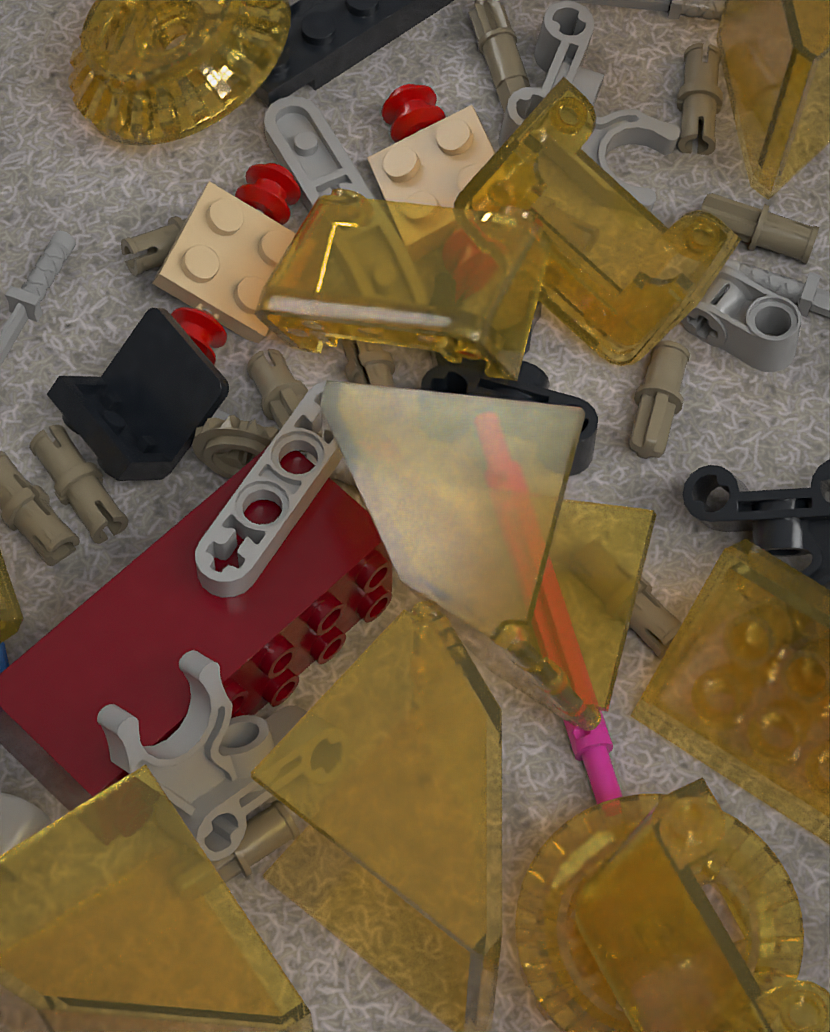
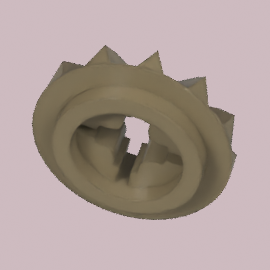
[192,415,279,479]

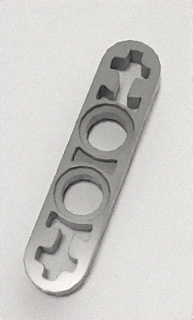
[195,380,363,598]

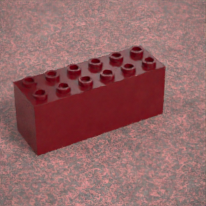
[0,447,392,848]

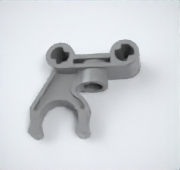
[498,0,681,220]
[97,650,351,861]

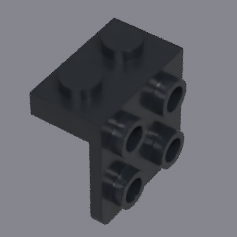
[47,308,229,481]

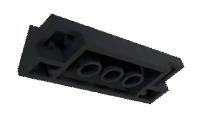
[199,0,454,108]

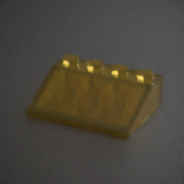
[631,539,830,844]

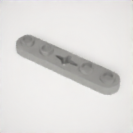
[264,96,430,331]

